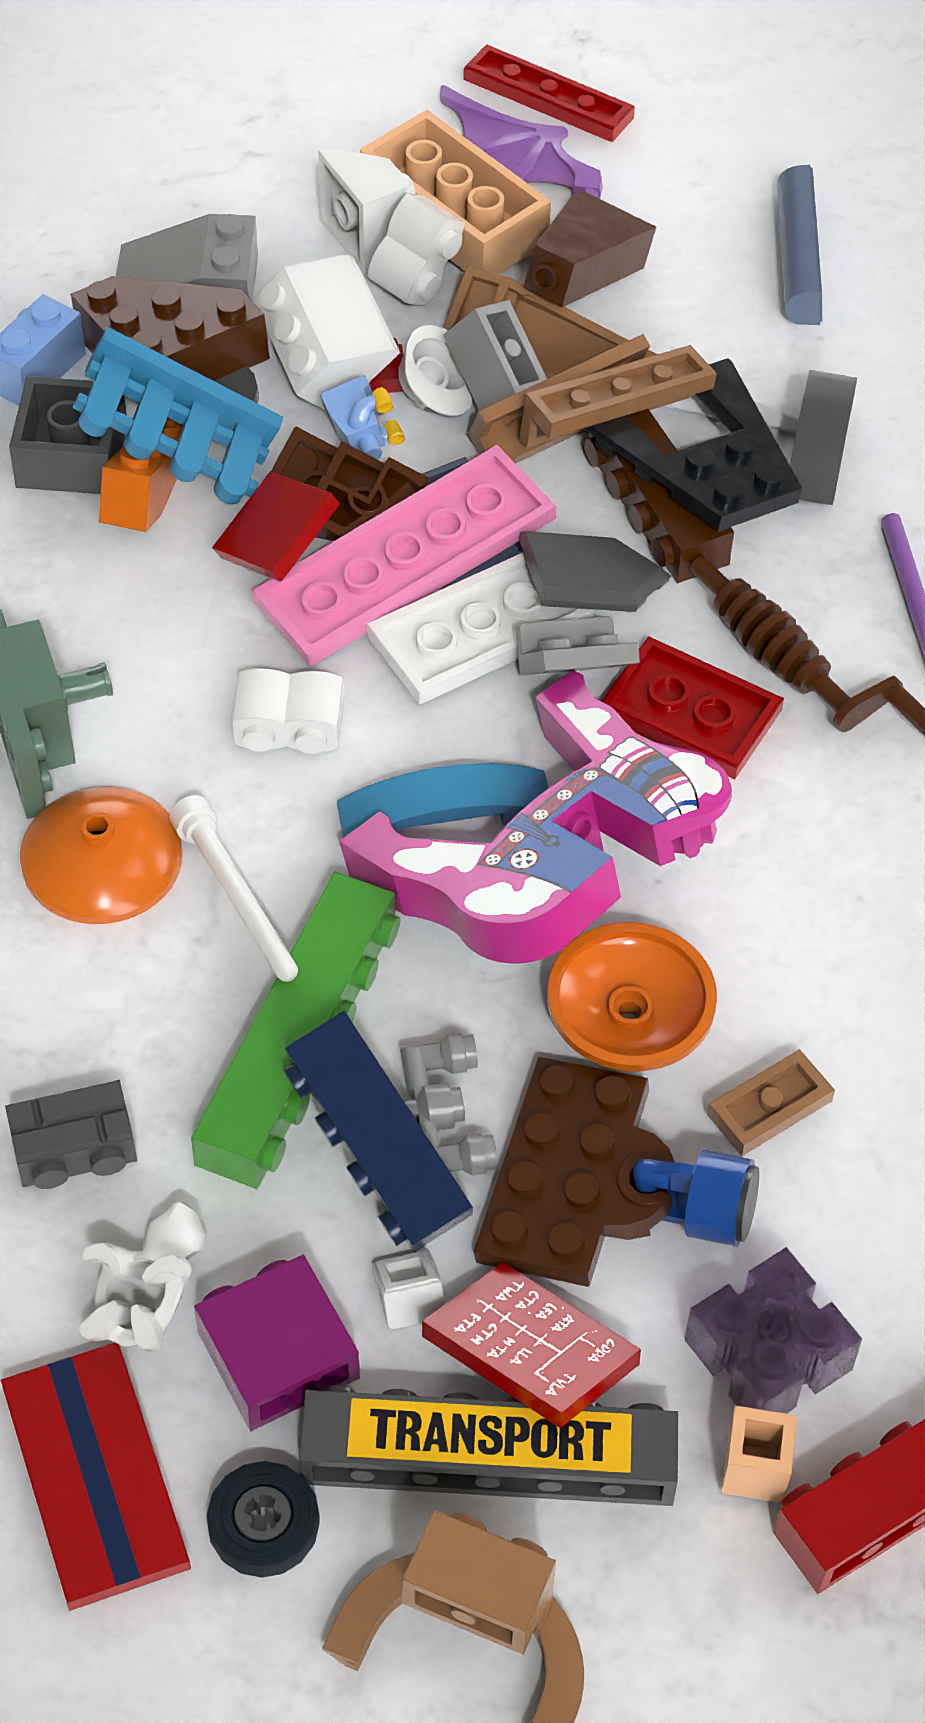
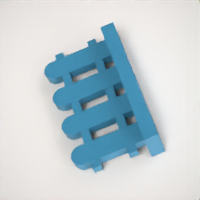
[72,327,283,504]

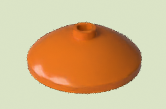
[20,786,183,924]
[547,922,717,1071]

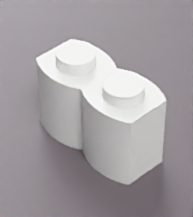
[367,193,465,306]
[232,669,344,754]

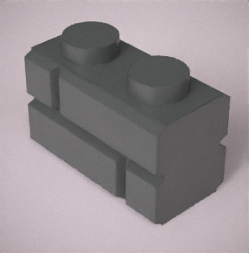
[5,1080,137,1189]

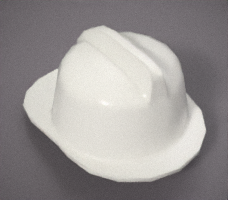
[398,325,472,417]

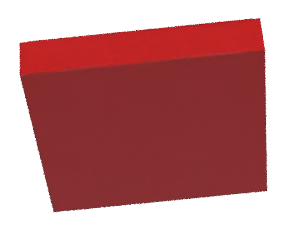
[212,471,340,582]

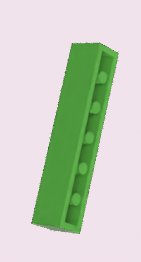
[191,871,401,1190]

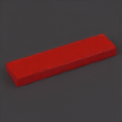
[463,44,635,142]

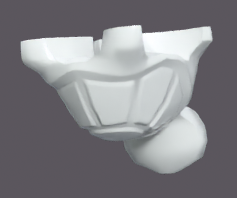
[78,1201,206,1352]

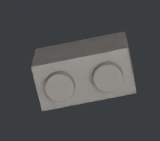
[443,300,547,411]

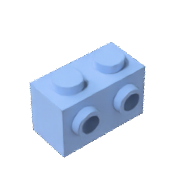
[0,294,86,406]

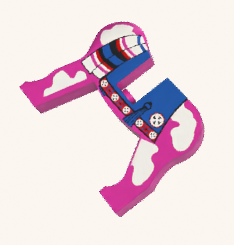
[339,670,732,964]

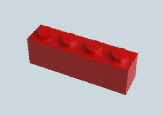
[773,1419,925,1594]

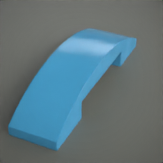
[337,763,549,838]

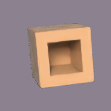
[721,1406,797,1503]

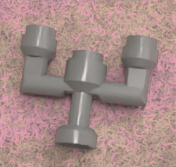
[400,1033,498,1176]

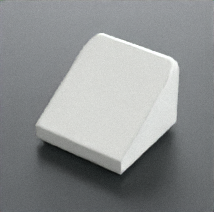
[372,1250,445,1329]

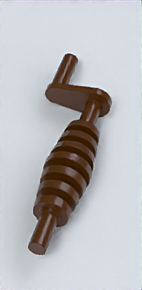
[690,556,925,736]

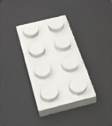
[367,553,594,705]

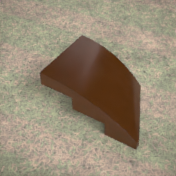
[271,426,429,541]

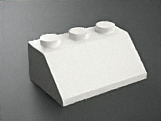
[252,254,400,412]

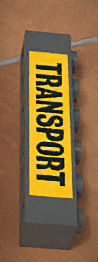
[299,1385,678,1506]

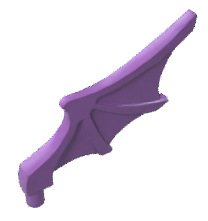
[440,85,603,199]

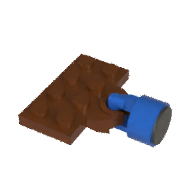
[474,1057,759,1287]

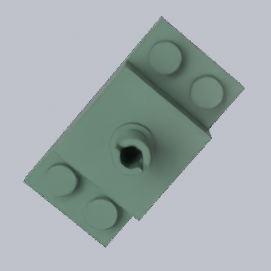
[0,609,113,819]

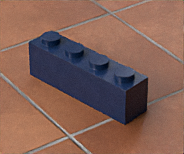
[283,1011,473,1253]

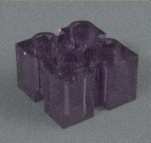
[684,1247,862,1414]

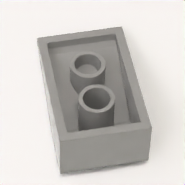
[116,214,258,301]

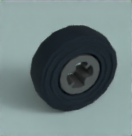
[206,1461,320,1578]

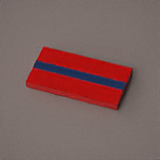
[0,1343,191,1611]

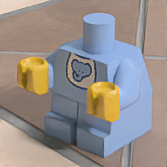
[321,375,405,460]

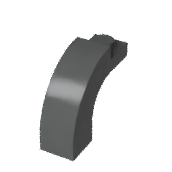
[790,370,857,505]

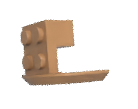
[322,1510,584,1723]

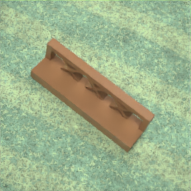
[468,334,650,464]
[519,345,717,448]

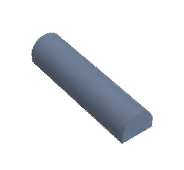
[777,164,823,325]

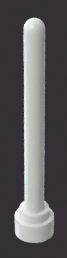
[169,795,298,982]

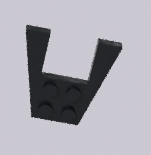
[575,358,802,532]

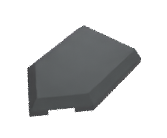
[519,531,671,612]

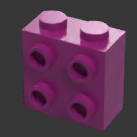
[194,1254,360,1432]

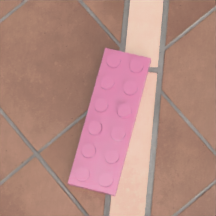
[252,445,556,667]

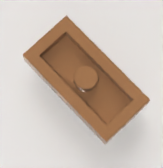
[707,1049,835,1156]

